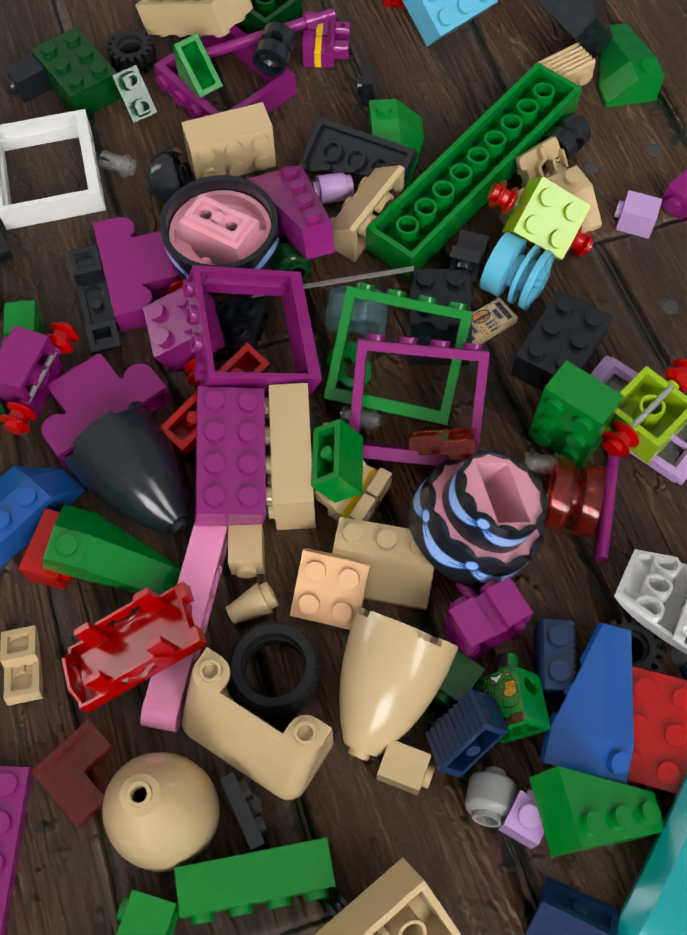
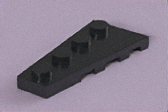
[298,117,418,180]

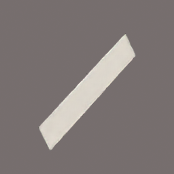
[251,266,414,298]

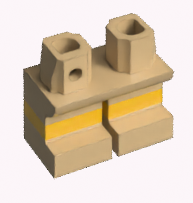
[315,460,392,522]

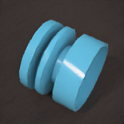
[479,231,555,310]

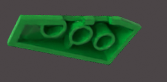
[598,23,665,108]
[368,99,424,192]
[43,504,182,595]

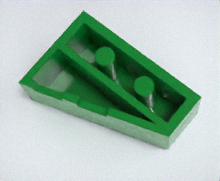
[529,766,664,857]

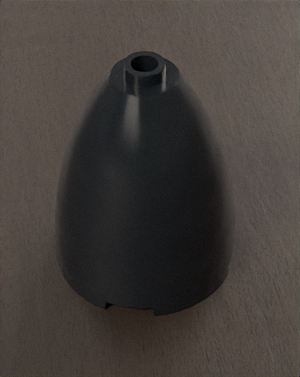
[65,401,191,535]

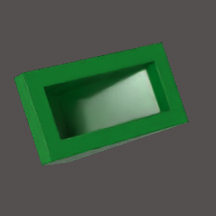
[172,33,223,98]

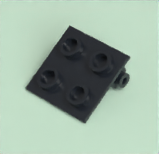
[216,297,269,351]

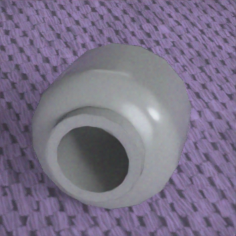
[465,766,516,827]

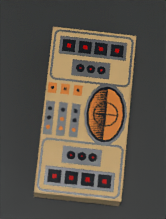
[472,297,518,344]

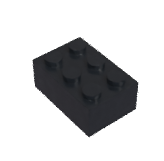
[409,269,472,365]
[511,290,613,391]

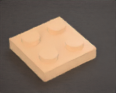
[290,548,371,630]

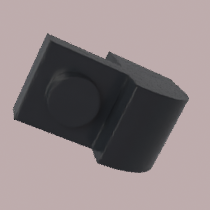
[449,230,490,282]

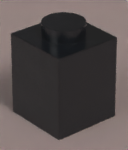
[4,53,52,103]

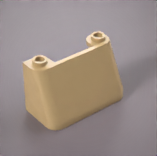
[181,647,334,801]

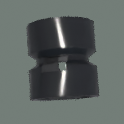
[252,22,296,77]
[540,113,591,162]

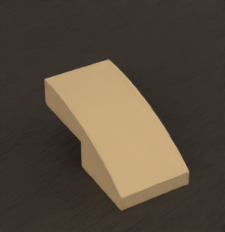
[0,625,43,706]

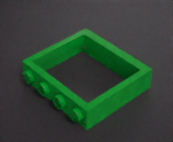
[324,282,473,425]

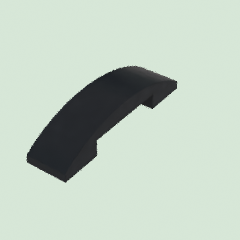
[67,244,122,355]

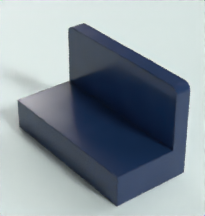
[526,876,620,935]

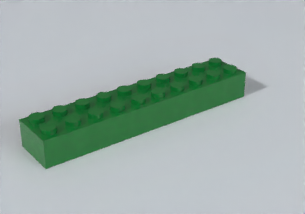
[366,62,582,279]

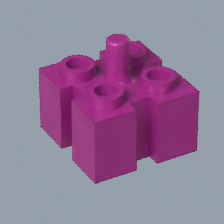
[443,577,533,660]

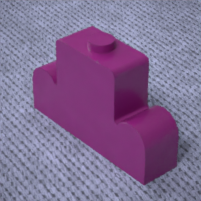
[93,217,180,332]
[42,354,171,469]

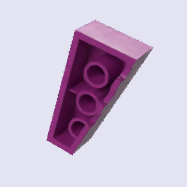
[247,165,335,259]

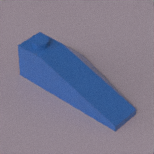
[539,622,634,783]

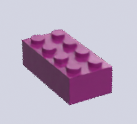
[195,386,266,526]

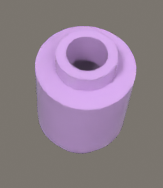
[312,172,354,204]

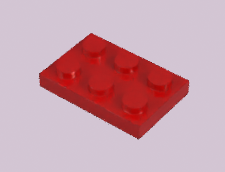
[627,666,687,794]

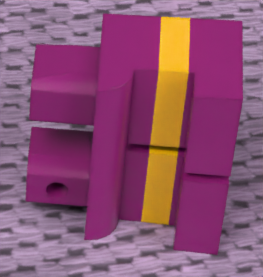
[302,11,350,67]

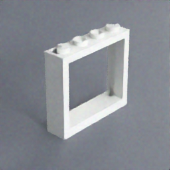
[0,109,106,230]

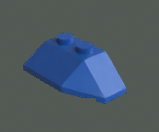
[0,466,85,569]

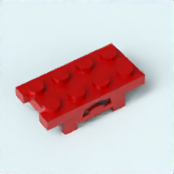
[62,581,208,713]

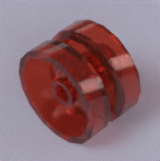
[545,457,606,538]

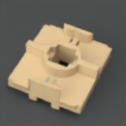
[515,136,569,188]

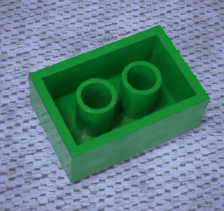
[528,360,624,469]

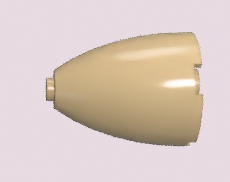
[339,607,458,761]
[102,752,220,872]

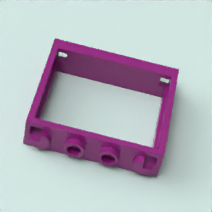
[154,25,296,119]
[182,265,322,395]
[350,333,490,466]

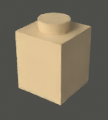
[228,524,265,578]
[376,740,435,796]

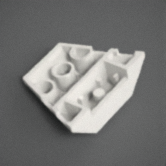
[614,549,687,654]

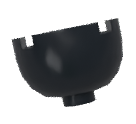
[145,147,195,204]

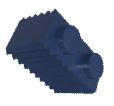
[534,619,577,700]
[425,689,510,777]

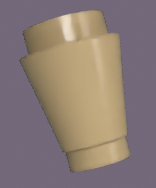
[226,581,279,625]

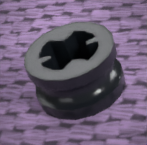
[323,890,349,918]

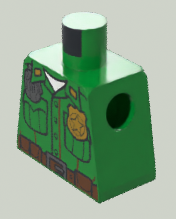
[476,653,550,745]

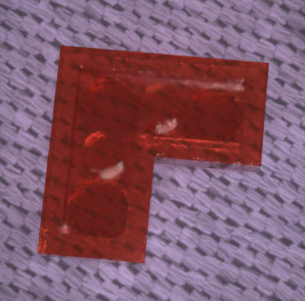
[408,428,478,460]
[31,719,114,828]

